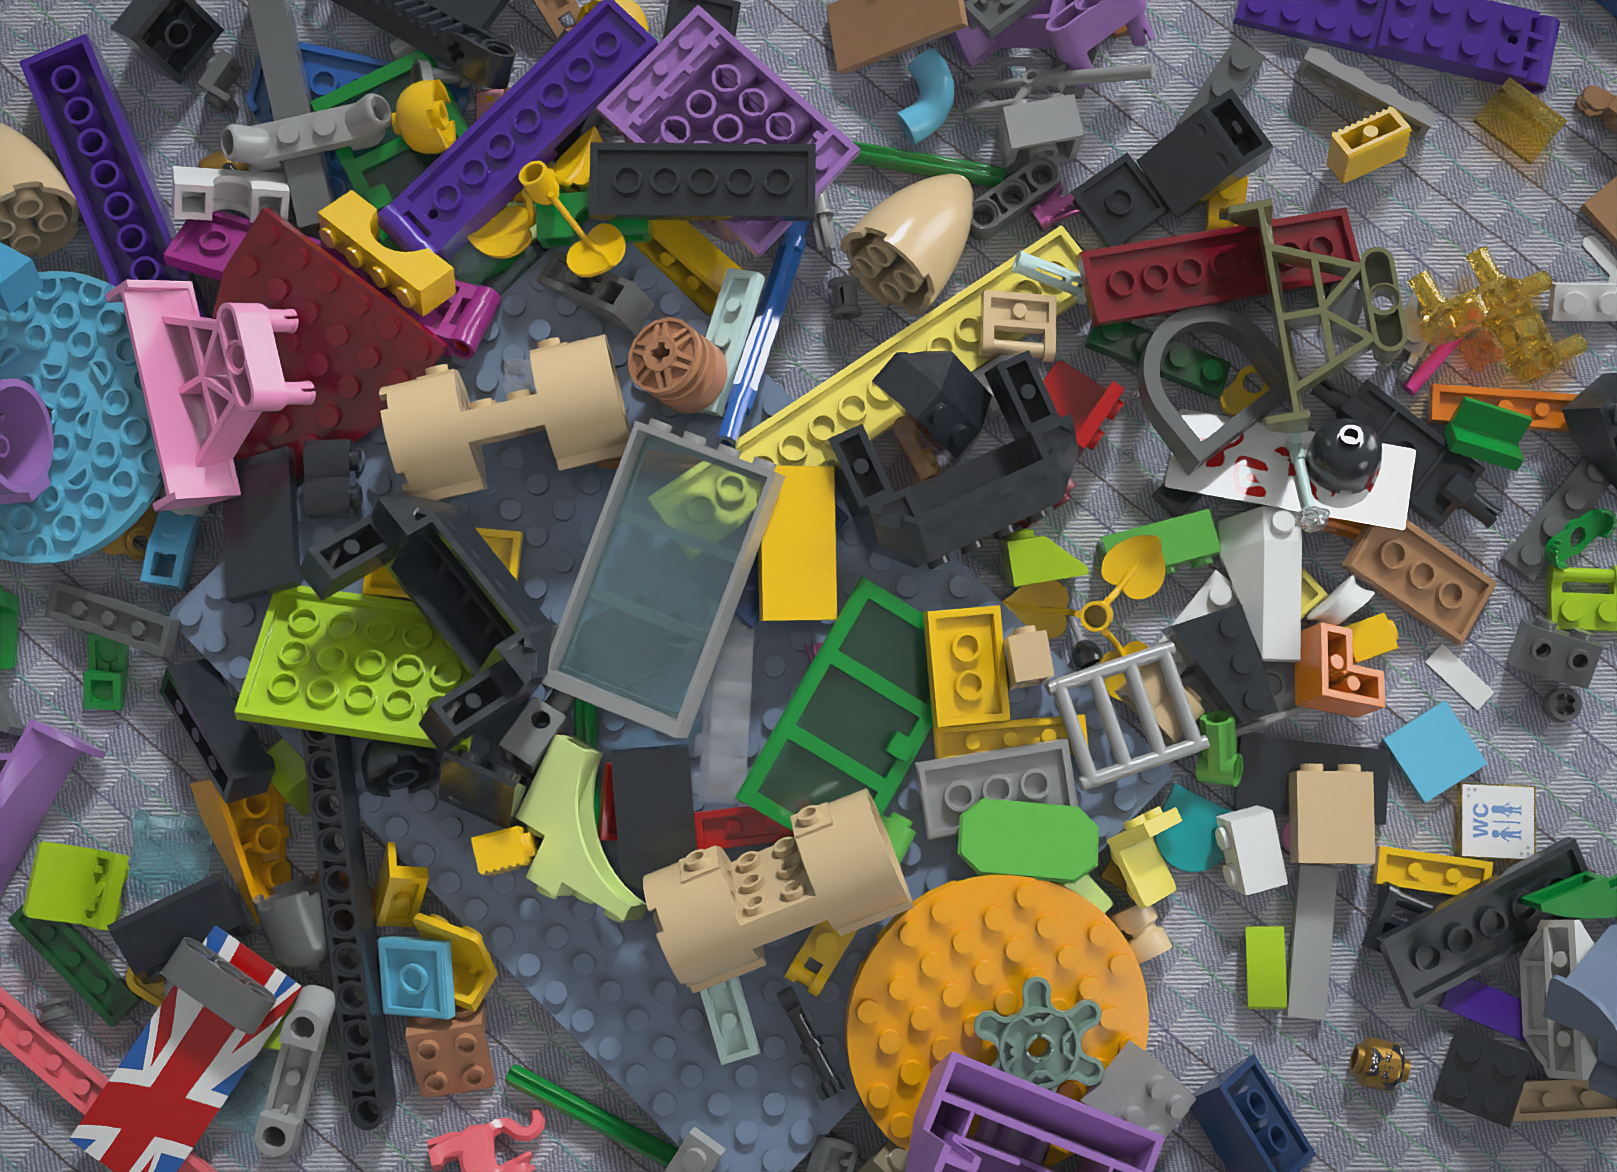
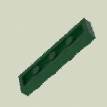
[1084,321,1231,399]
[8,905,143,1027]

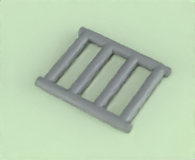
[1044,641,1210,791]

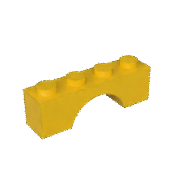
[318,190,456,317]

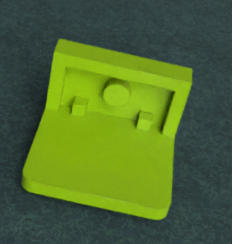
[22,841,129,931]

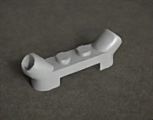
[220,93,392,171]
[254,985,336,1158]

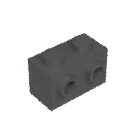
[1507,616,1603,689]

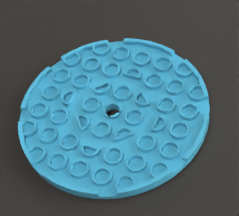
[0,271,164,565]

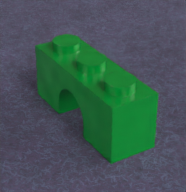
[535,187,652,248]

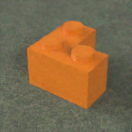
[1294,622,1385,718]

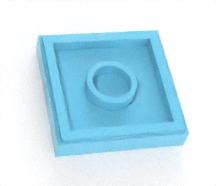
[1381,700,1488,804]
[378,936,455,1020]

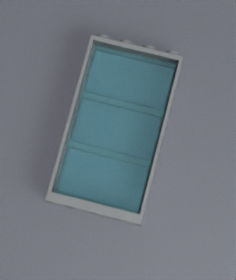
[541,418,785,738]

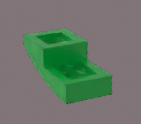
[83,632,129,710]

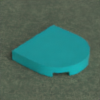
[1154,783,1231,872]

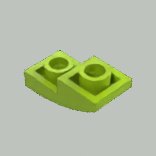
[1245,926,1287,1010]

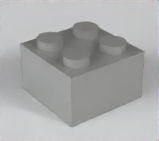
[997,92,1084,173]
[1081,1040,1197,1138]

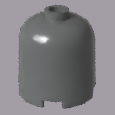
[253,875,330,971]

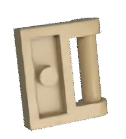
[979,290,1056,363]

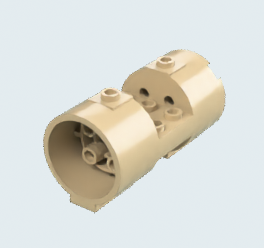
[379,334,631,501]
[643,788,914,994]

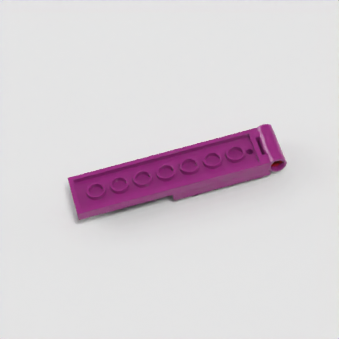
[163,211,502,360]

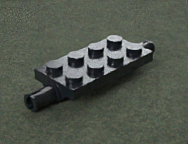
[1310,378,1503,529]

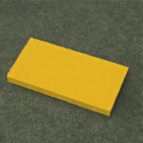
[757,466,837,621]

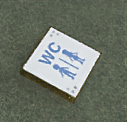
[1456,782,1536,861]

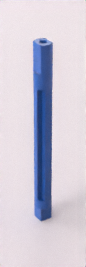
[717,221,809,449]

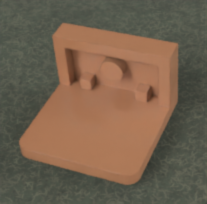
[405,998,496,1098]

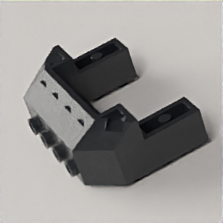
[819,350,1079,570]
[298,493,552,755]

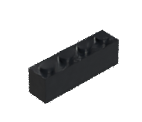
[159,658,275,804]

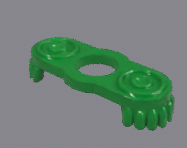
[1544,508,1617,570]

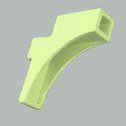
[515,734,647,923]

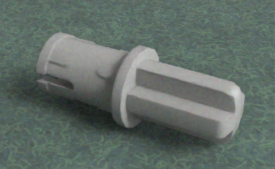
[809,189,837,253]

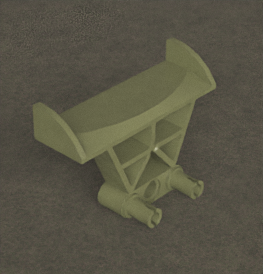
[1226,198,1408,433]

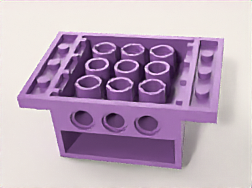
[596,5,860,258]

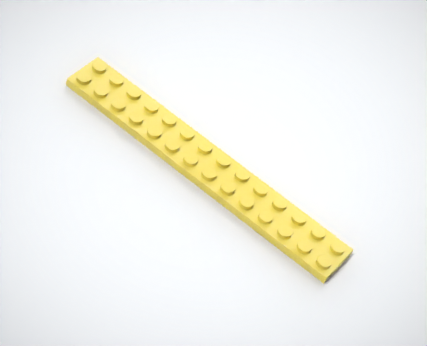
[648,225,1082,562]

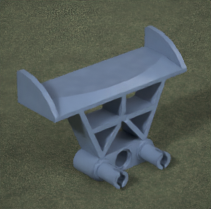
[1543,918,1617,1100]

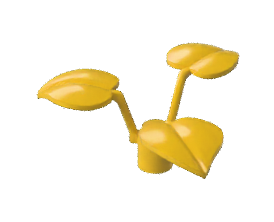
[467,126,626,277]
[1002,535,1166,701]

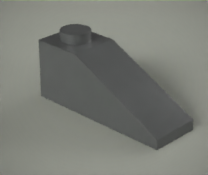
[536,250,655,335]

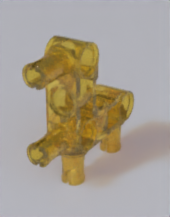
[1408,245,1587,385]

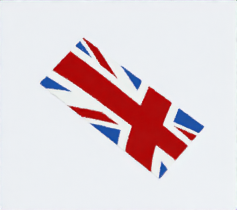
[69,926,302,1172]

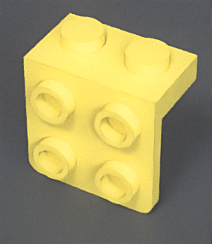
[1107,806,1182,909]

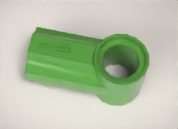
[1196,710,1243,787]

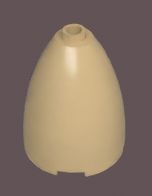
[0,123,79,260]
[840,174,974,315]

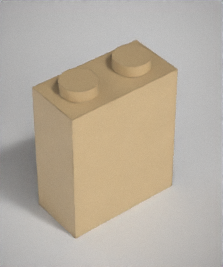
[1289,764,1375,864]

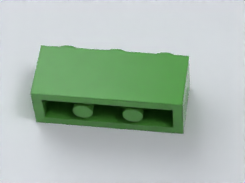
[1097,509,1222,585]

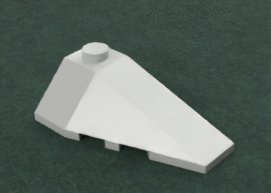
[1217,506,1302,662]

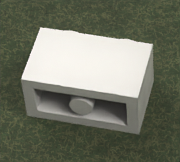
[1215,805,1288,895]

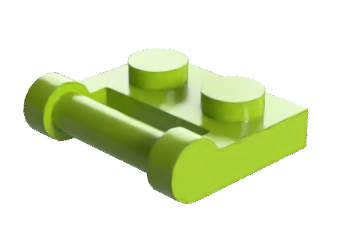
[1546,564,1617,633]

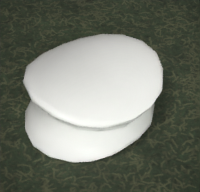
[1307,574,1375,626]

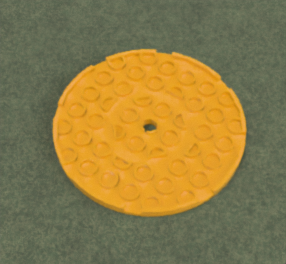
[844,874,1149,1166]

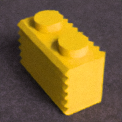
[1326,107,1412,184]
[471,826,539,876]

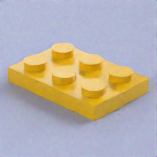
[923,605,1011,727]

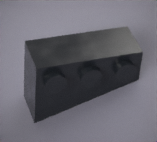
[1161,603,1278,724]

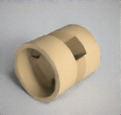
[1107,902,1173,964]

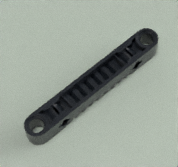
[331,0,517,90]

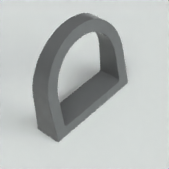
[1138,306,1303,475]

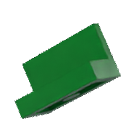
[1443,396,1533,471]

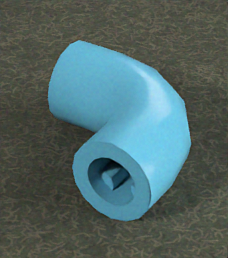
[896,48,955,145]

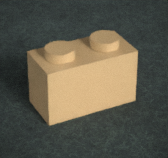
[1004,625,1055,690]

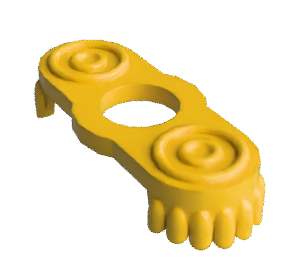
[1219,346,1278,416]

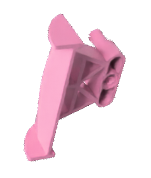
[105,280,316,512]

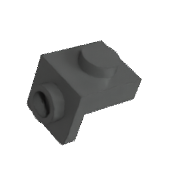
[197,49,243,114]

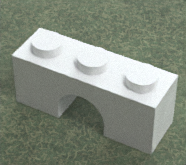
[171,166,290,223]

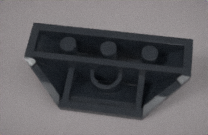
[872,350,992,466]

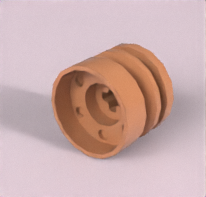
[628,317,727,414]

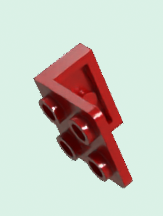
[1043,361,1125,458]

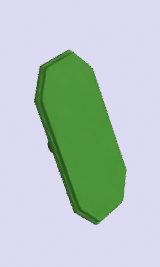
[957,798,1099,884]

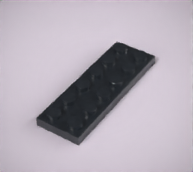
[588,142,816,221]
[1376,837,1589,1009]

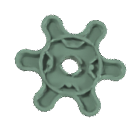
[973,976,1104,1093]

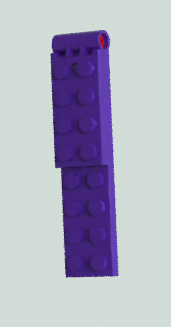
[378,0,658,260]
[1233,0,1560,94]

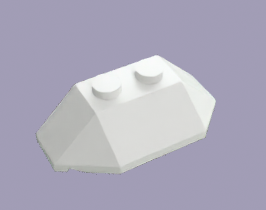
[1519,920,1598,1080]

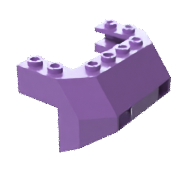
[905,1051,1165,1172]

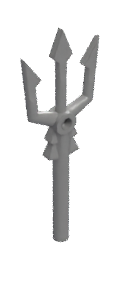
[960,57,1156,115]

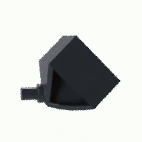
[110,0,224,84]

